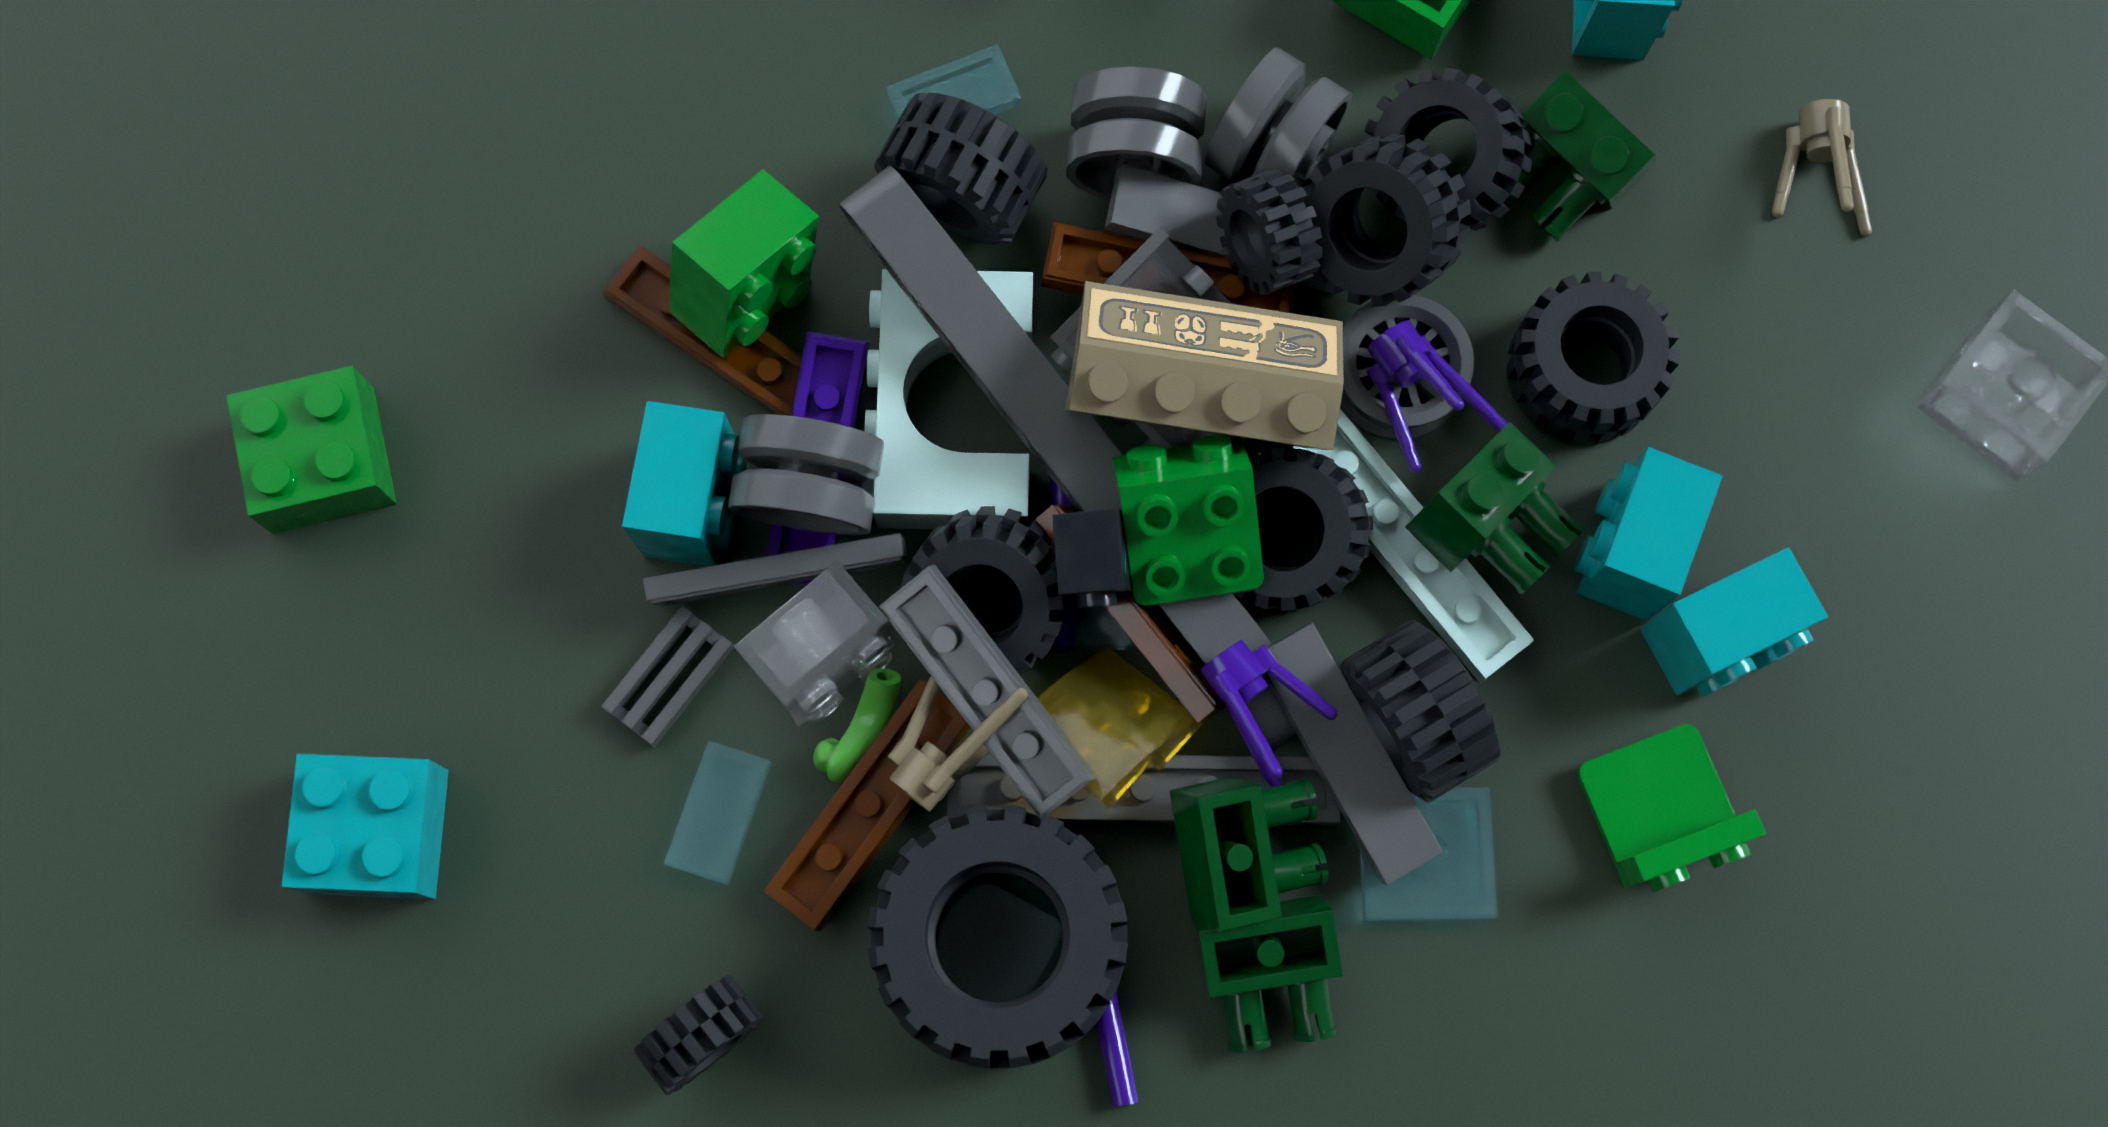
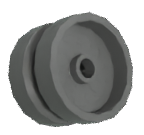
[1205,47,1353,189]
[1066,66,1207,199]
[728,414,884,536]

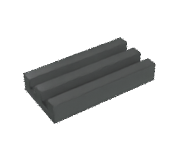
[601,605,735,748]

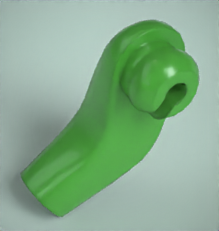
[813,668,901,783]

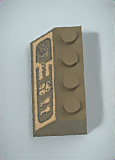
[1065,281,1344,450]

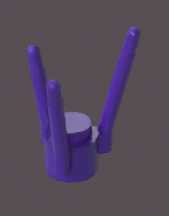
[1367,320,1508,473]
[1200,640,1338,787]

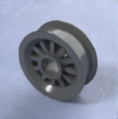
[1340,295,1474,440]

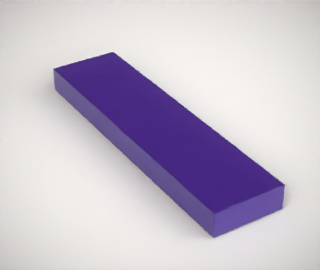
[766,331,870,590]

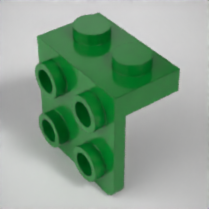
[1112,435,1264,606]
[1577,724,1767,892]

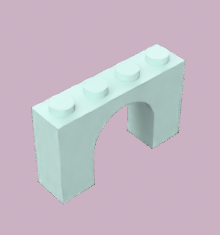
[862,269,1033,529]

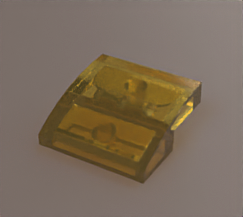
[1037,648,1203,809]

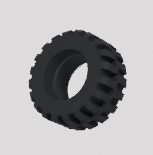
[867,805,1128,1069]

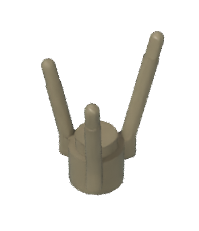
[1772,99,1872,237]
[887,676,1028,812]

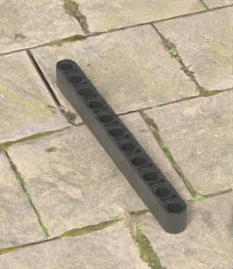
[839,165,1297,752]

